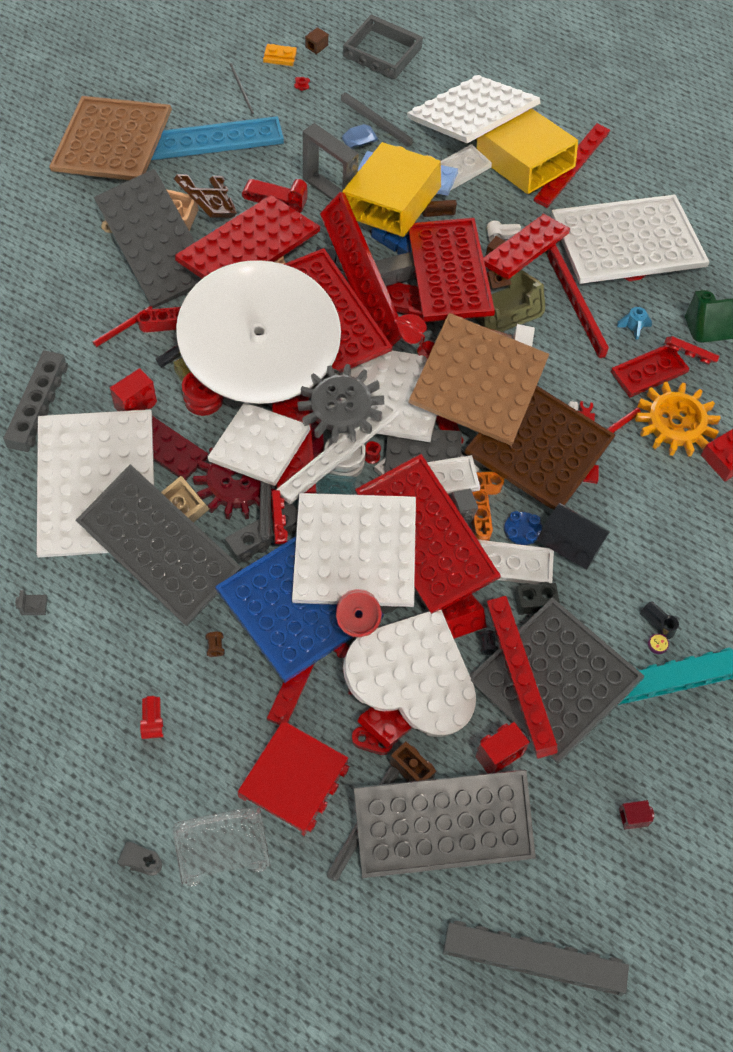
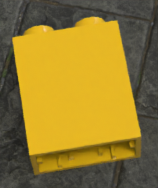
[476,108,578,194]
[343,142,441,237]

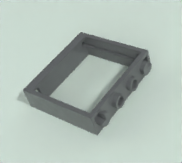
[343,14,423,79]
[303,123,359,200]

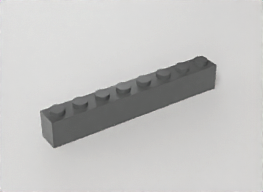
[442,921,629,996]

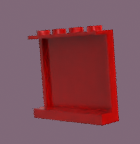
[237,721,350,836]

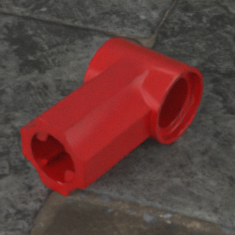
[140,696,164,739]

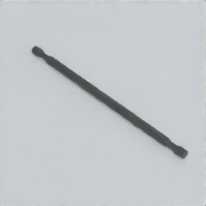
[229,63,254,114]

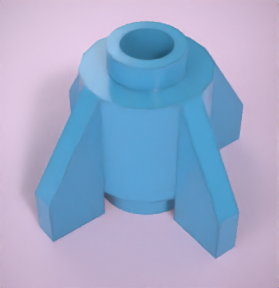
[617,307,652,340]

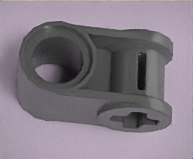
[117,842,162,876]

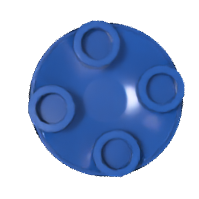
[504,511,542,545]

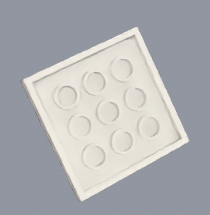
[208,402,310,486]

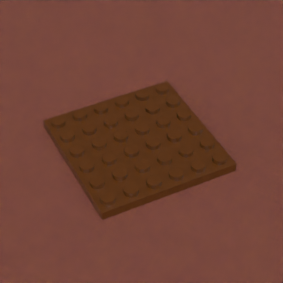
[464,386,616,510]

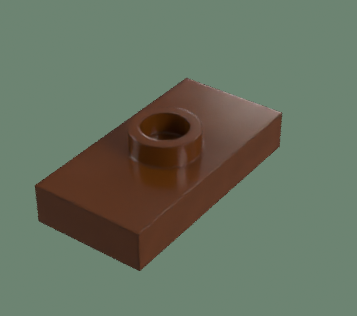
[422,200,457,217]

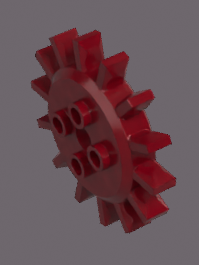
[193,447,275,520]

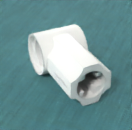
[487,221,521,242]

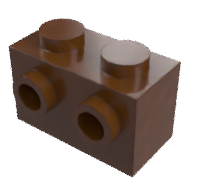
[389,741,436,782]

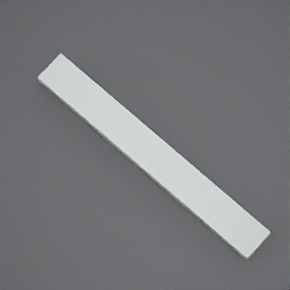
[277,401,399,504]

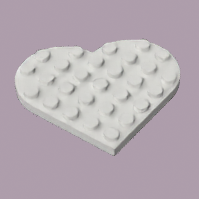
[343,610,476,737]

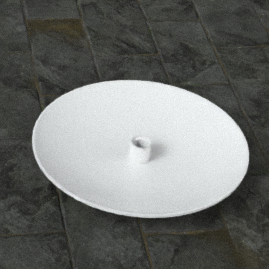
[176,261,341,404]

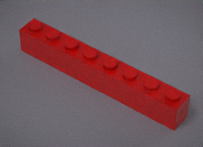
[487,596,557,759]

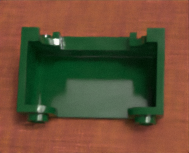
[685,290,733,343]

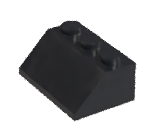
[536,503,610,570]

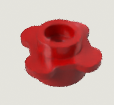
[294,77,310,91]

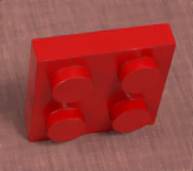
[357,707,413,749]

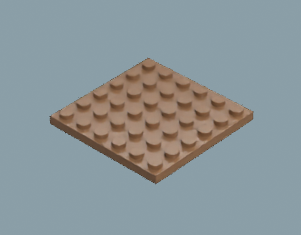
[49,96,172,180]
[408,313,549,446]

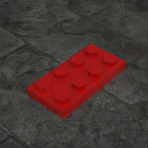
[611,345,690,398]

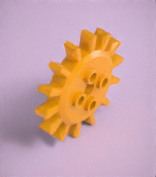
[635,382,721,457]

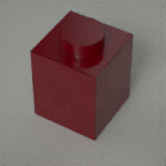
[619,800,654,830]

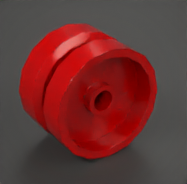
[182,372,224,416]
[336,589,382,637]

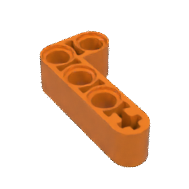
[471,472,504,541]

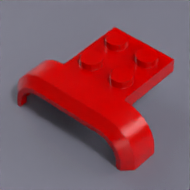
[386,283,423,319]

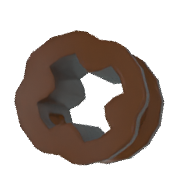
[205,631,225,657]

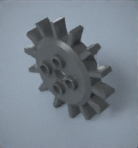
[298,364,385,443]

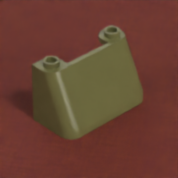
[475,270,545,332]

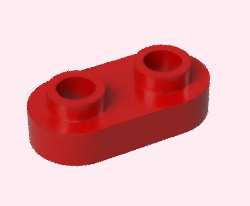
[352,726,393,755]

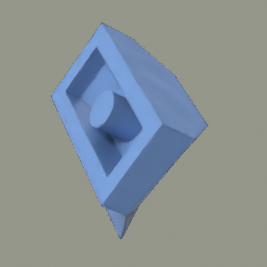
[342,124,378,149]

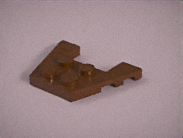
[174,174,237,218]

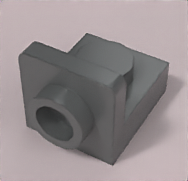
[15,590,48,615]

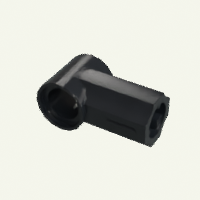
[640,601,679,639]

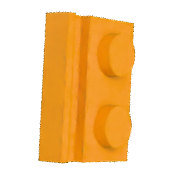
[263,44,297,66]

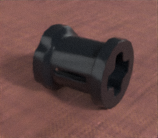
[478,630,498,655]

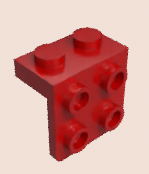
[442,594,487,639]

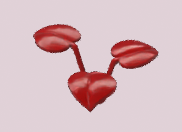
[394,314,465,359]

